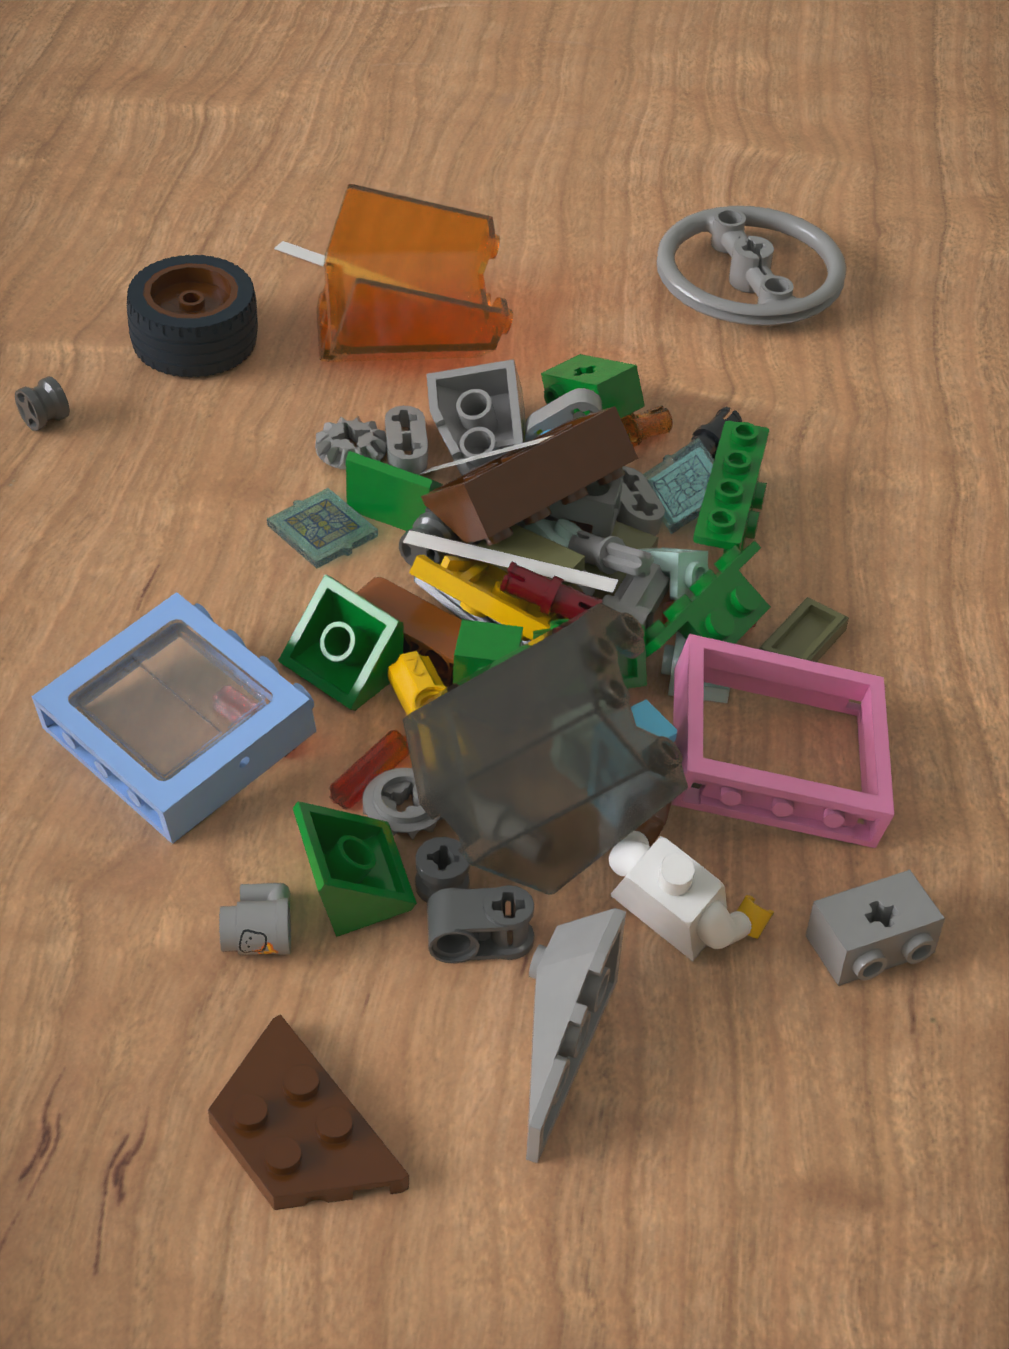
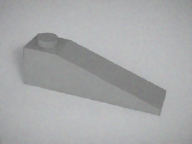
[426,359,526,475]
[526,908,626,1164]

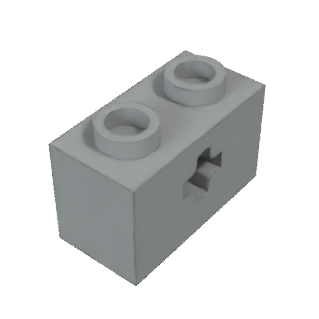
[806,870,945,986]

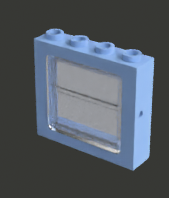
[31,592,316,844]

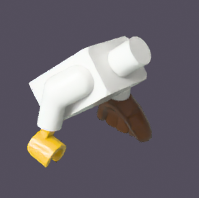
[609,782,774,961]

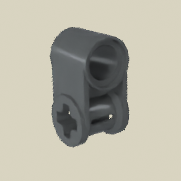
[427,885,534,963]

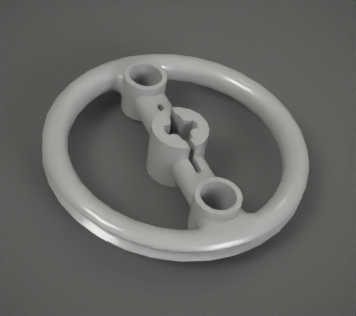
[656,206,847,326]

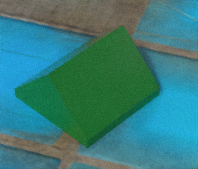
[346,451,443,531]
[278,574,404,711]
[292,801,417,937]

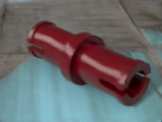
[500,561,604,624]

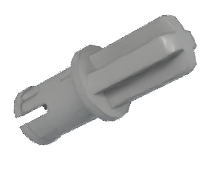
[568,531,654,578]

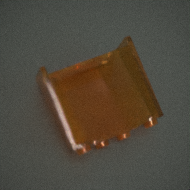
[316,184,513,362]

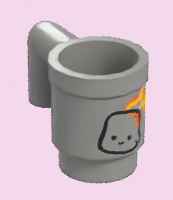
[219,883,291,955]

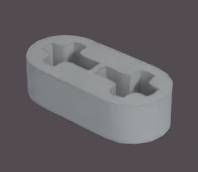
[525,388,602,442]
[385,405,428,475]
[617,466,665,536]

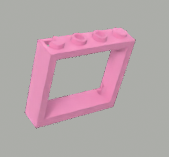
[672,634,894,848]

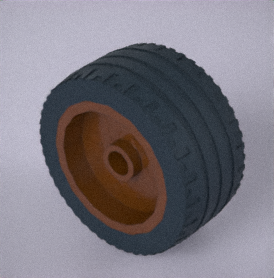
[127,255,258,378]

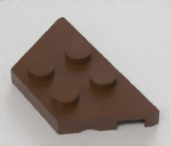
[208,1014,409,1210]

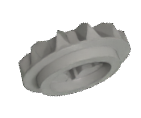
[315,416,387,470]
[362,768,447,840]

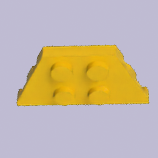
[409,554,568,648]

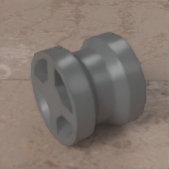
[15,376,70,431]
[399,512,458,566]
[415,837,471,903]

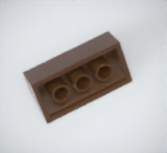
[421,406,638,546]

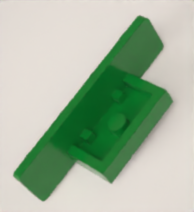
[693,421,769,553]
[645,541,771,658]

